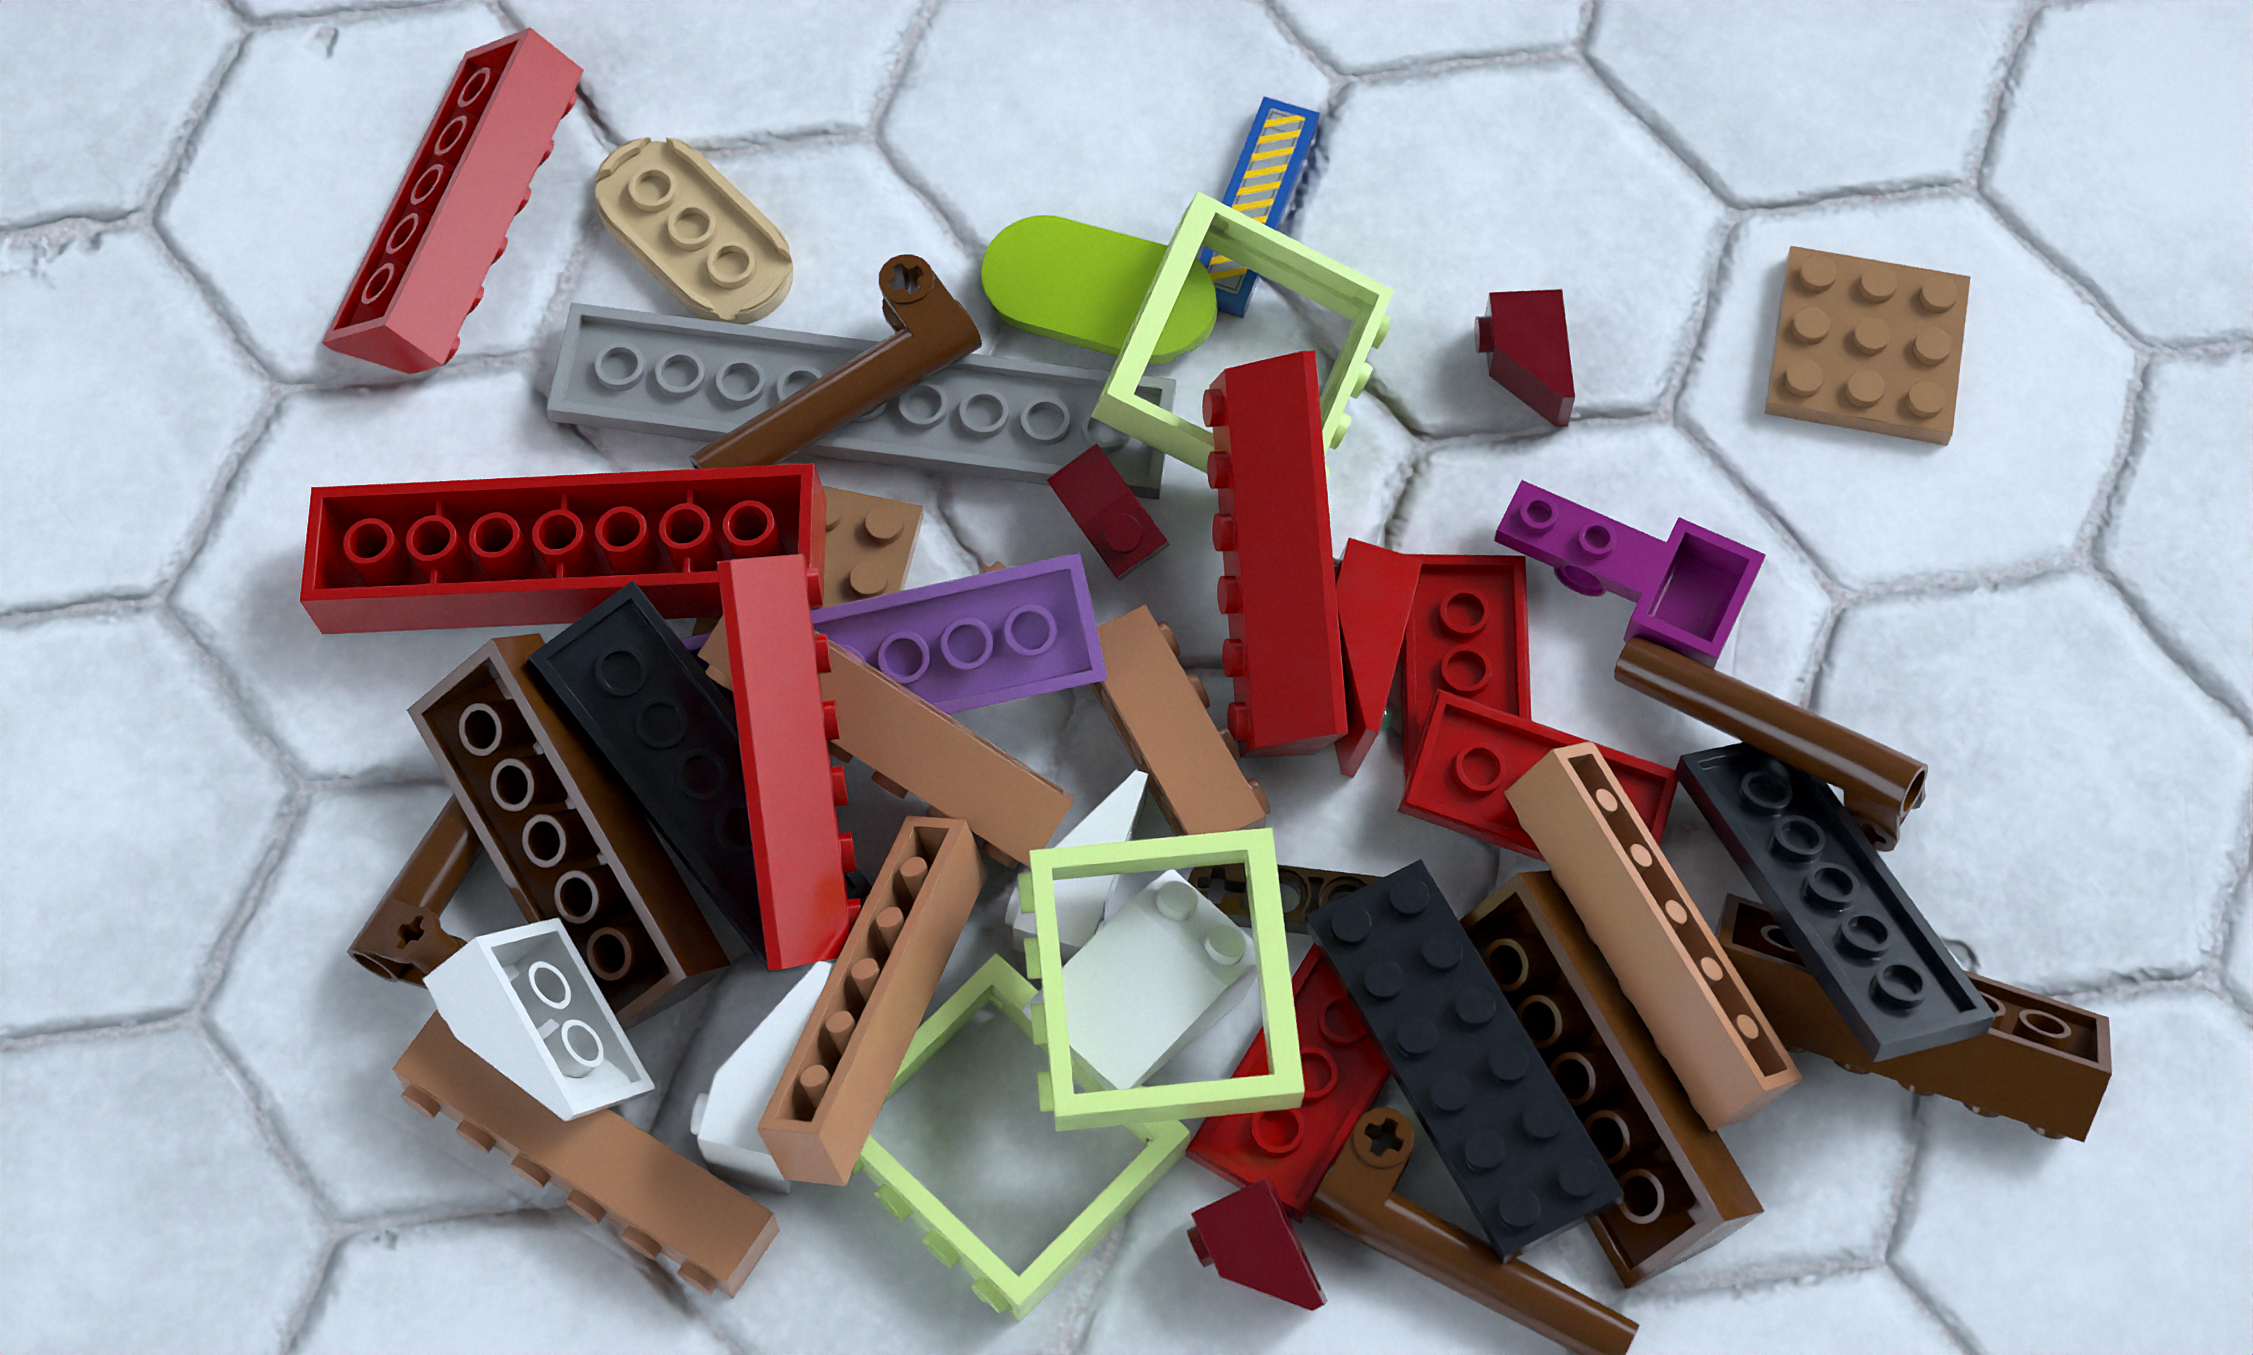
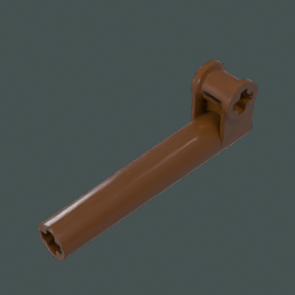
[689,254,982,469]
[1614,635,1928,852]
[347,793,484,990]
[1307,1107,1640,1355]

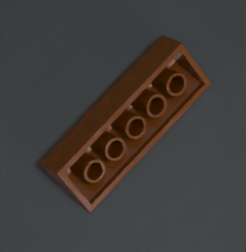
[407,633,731,1032]
[1459,870,1765,1290]
[1714,893,2112,1143]

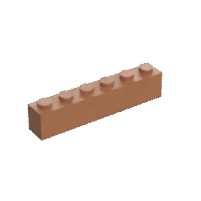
[697,615,1075,869]
[1504,741,1803,1132]
[757,815,989,1187]
[392,1009,779,1298]

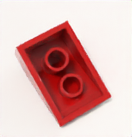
[1333,538,1423,778]

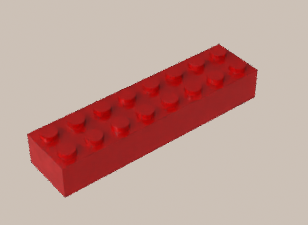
[300,463,827,634]

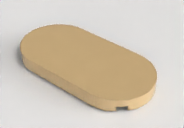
[594,137,793,325]

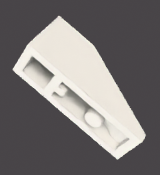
[1005,770,1148,965]

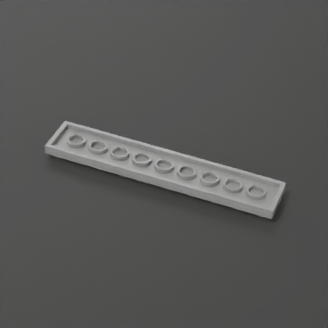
[546,302,1176,500]

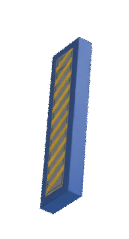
[1199,96,1320,318]

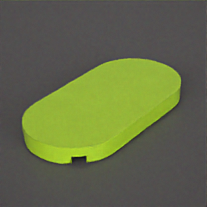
[981,215,1217,365]

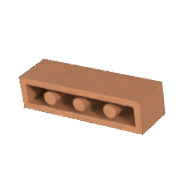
[1090,604,1270,869]

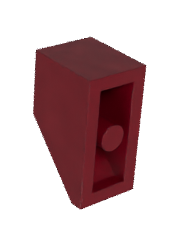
[1474,289,1575,427]
[1046,443,1170,581]
[1187,1176,1328,1311]

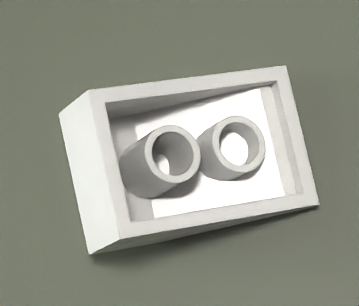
[1022,869,1257,1091]
[423,917,656,1121]
[691,961,833,1194]

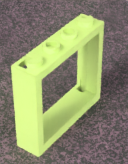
[1091,191,1394,479]
[1018,828,1304,1132]
[851,953,1191,1322]

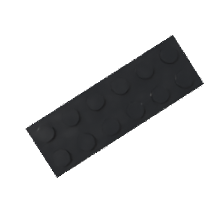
[526,580,872,973]
[1674,742,1996,1063]
[1305,859,1625,1264]

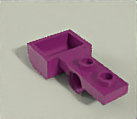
[1494,480,1766,669]

